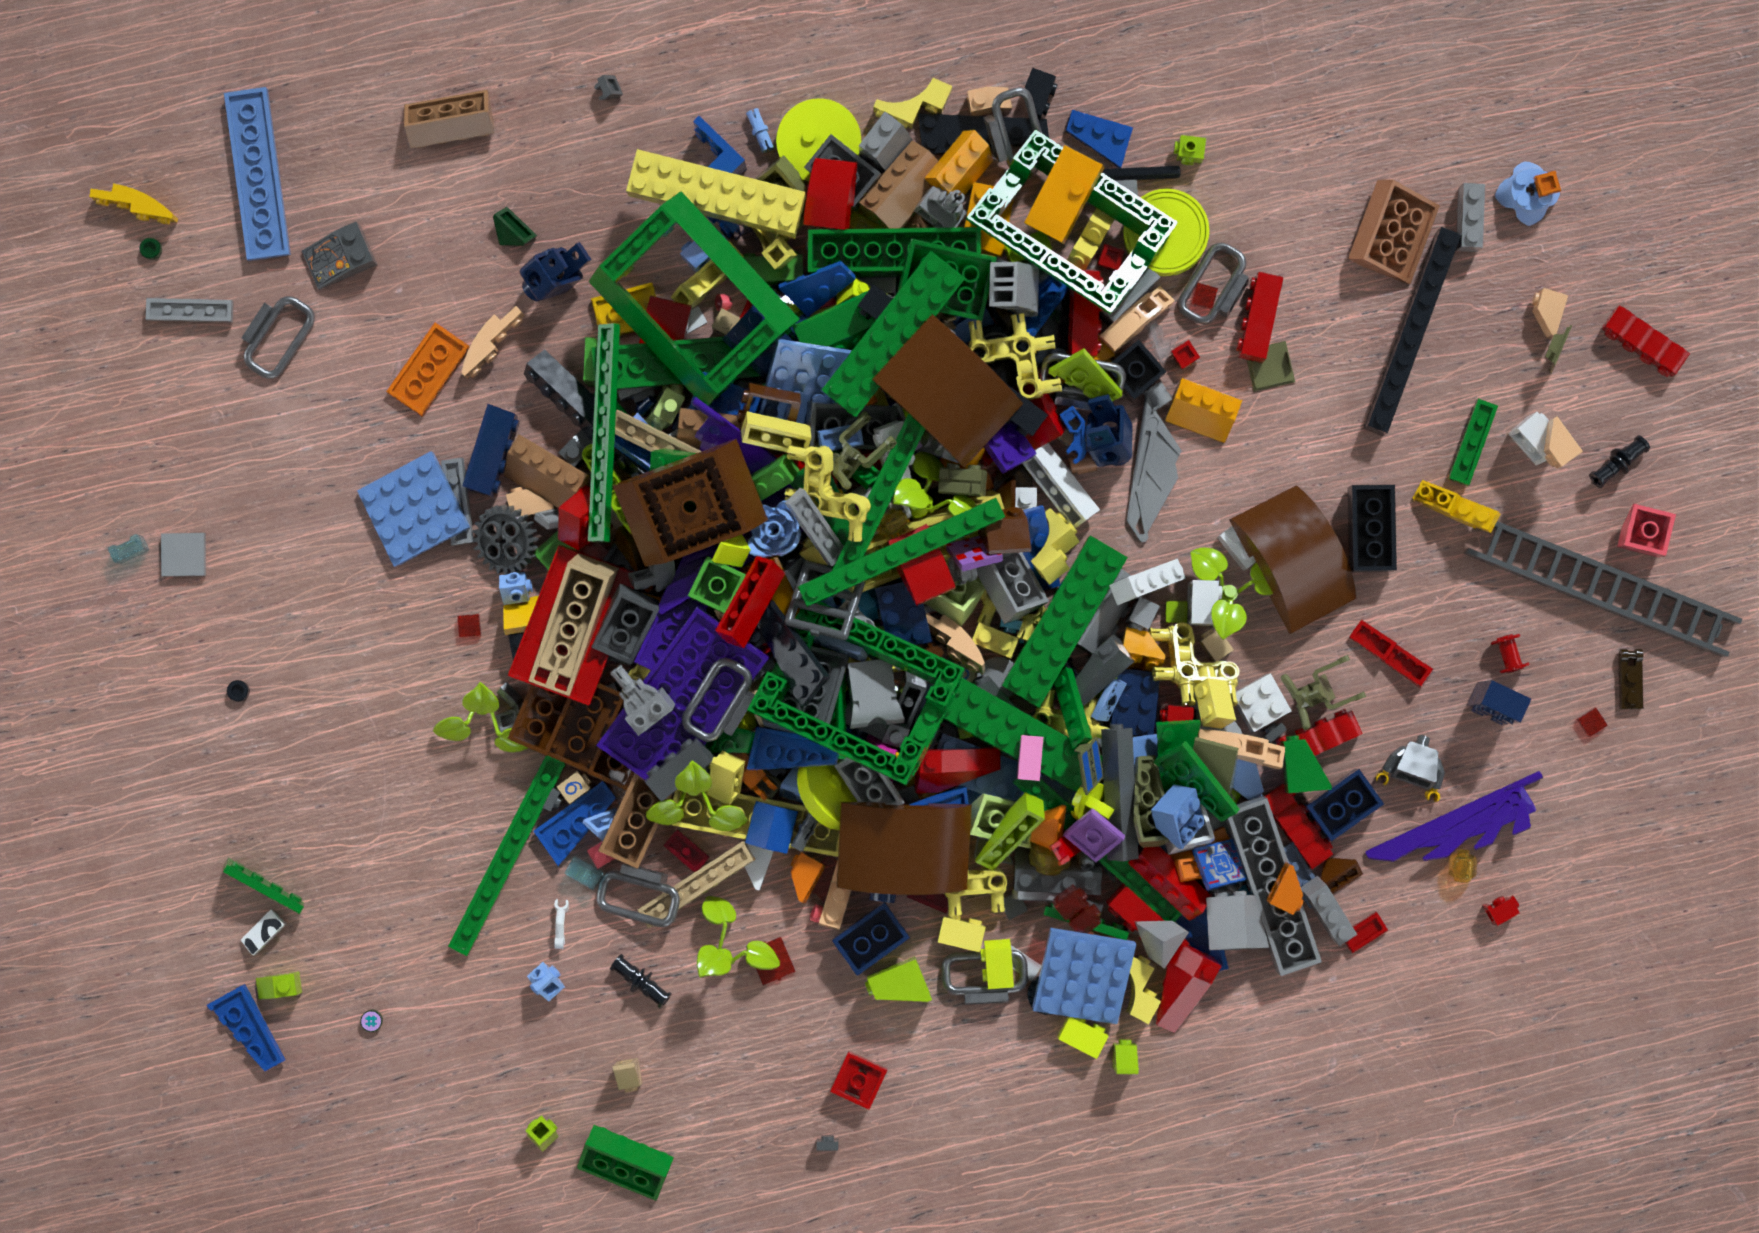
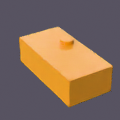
[1024,145,1105,244]

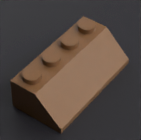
[404,89,494,148]
[859,140,938,229]
[504,434,591,508]
[598,773,673,869]

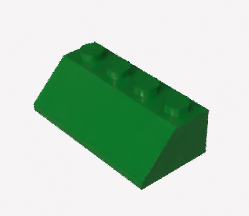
[793,290,875,350]
[577,1125,674,1201]

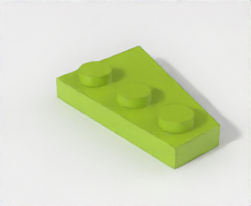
[1049,348,1122,402]

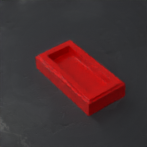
[1345,911,1388,953]

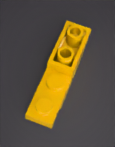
[89,183,178,225]
[1412,480,1501,533]

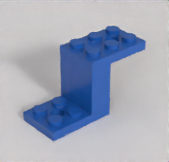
[693,116,747,241]

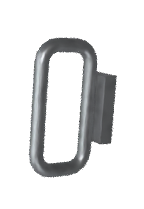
[983,87,1042,167]
[1178,242,1249,325]
[241,296,315,379]
[1038,353,1126,411]
[682,658,755,742]
[596,864,680,927]
[941,949,1028,1005]

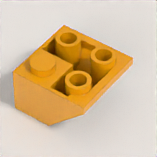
[1122,627,1165,672]

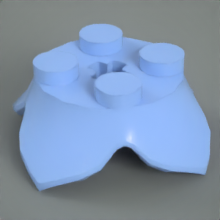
[1495,162,1560,226]
[748,501,801,558]

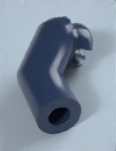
[635,395,657,418]

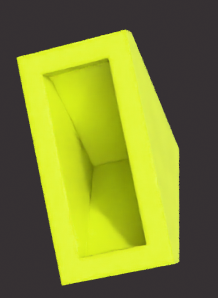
[712,535,751,567]

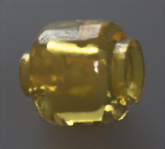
[877,508,910,539]
[1448,849,1477,883]

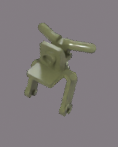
[818,411,897,489]
[1281,655,1366,730]

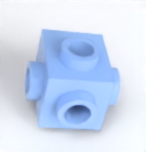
[499,571,533,605]
[527,962,565,1001]

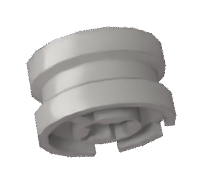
[948,557,978,586]

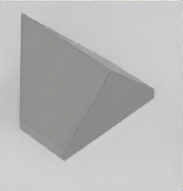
[1135,921,1189,968]

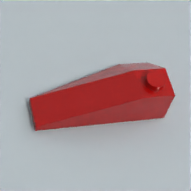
[915,748,1001,793]
[1155,943,1222,1033]

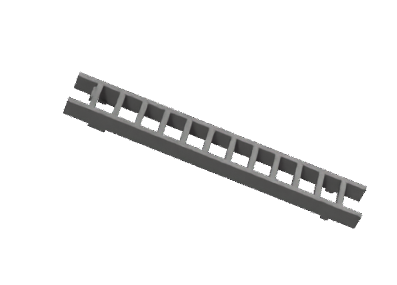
[1464,521,1742,657]

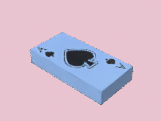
[1091,679,1127,722]

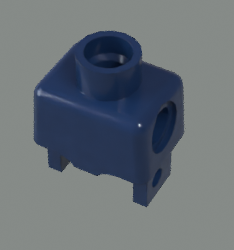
[520,242,592,301]
[1085,394,1133,467]

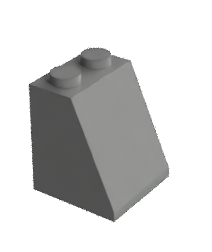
[859,112,913,174]
[1206,891,1269,950]

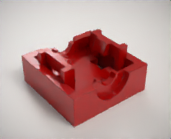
[830,1050,888,1110]

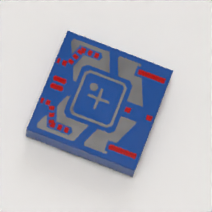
[1192,839,1247,891]

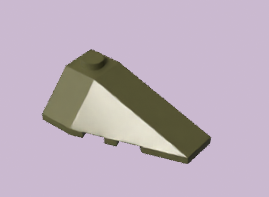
[1134,755,1170,848]

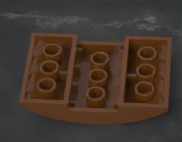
[872,315,1023,468]
[1229,485,1357,634]
[507,682,634,790]
[837,802,972,895]

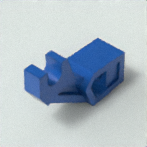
[1059,406,1087,465]

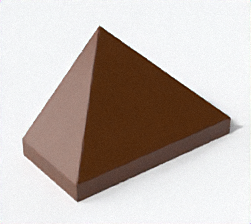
[995,476,1016,509]
[1321,858,1363,894]

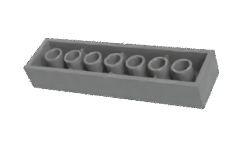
[1225,796,1322,976]

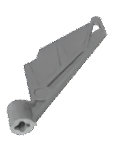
[1127,381,1182,542]

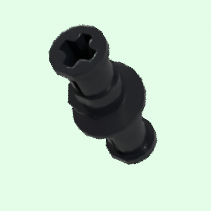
[1589,435,1650,488]
[610,954,672,1009]

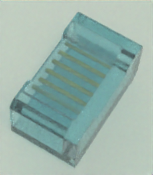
[108,534,149,564]
[564,856,604,890]

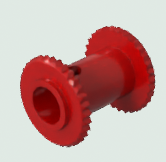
[1491,634,1529,674]

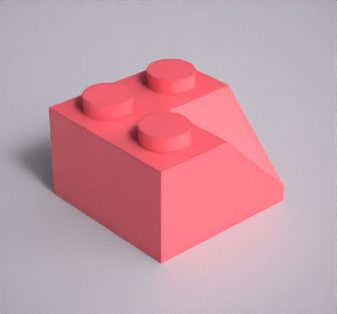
[1617,504,1676,558]

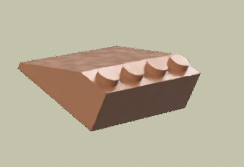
[1348,179,1440,284]

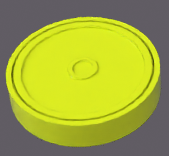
[776,98,861,185]
[1123,189,1209,276]
[797,760,857,830]

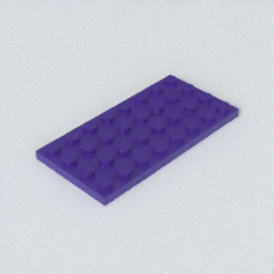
[596,606,769,780]

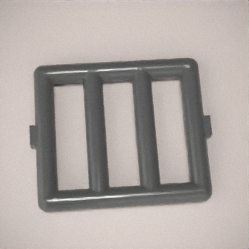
[784,560,866,640]

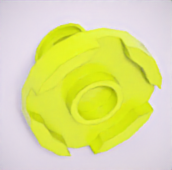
[1071,782,1114,820]

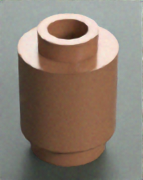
[1068,451,1097,475]

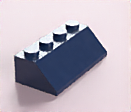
[462,404,520,497]

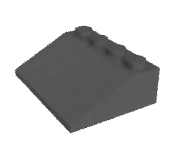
[762,646,849,734]

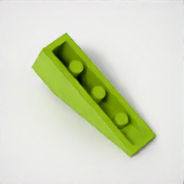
[975,792,1045,870]

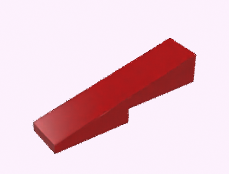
[1349,619,1433,689]

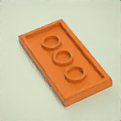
[386,322,470,416]

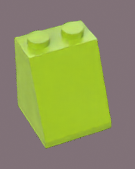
[865,956,932,1002]

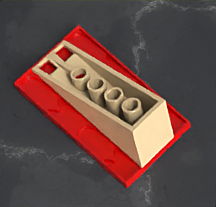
[507,545,634,705]

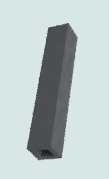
[1101,724,1139,861]

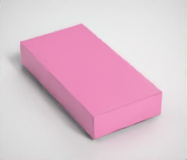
[1017,735,1043,781]

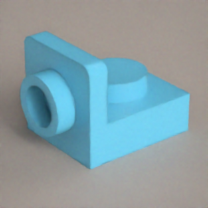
[999,619,1024,644]

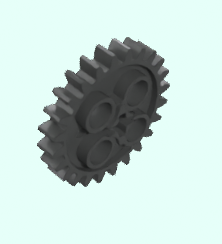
[473,504,539,575]

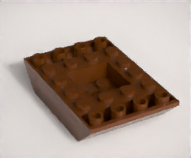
[613,438,768,566]

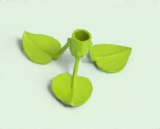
[893,451,977,519]
[1190,547,1273,640]
[433,682,528,752]
[646,761,748,831]
[697,896,780,978]

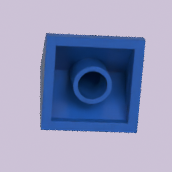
[745,801,798,854]

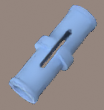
[746,108,775,153]

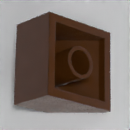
[978,507,1031,554]

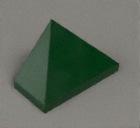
[493,207,537,246]

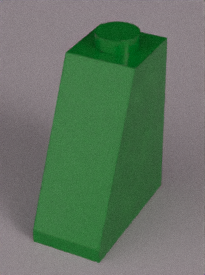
[1280,735,1332,793]

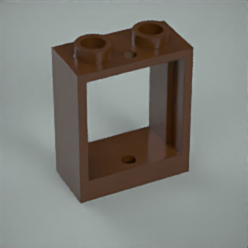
[736,383,801,430]

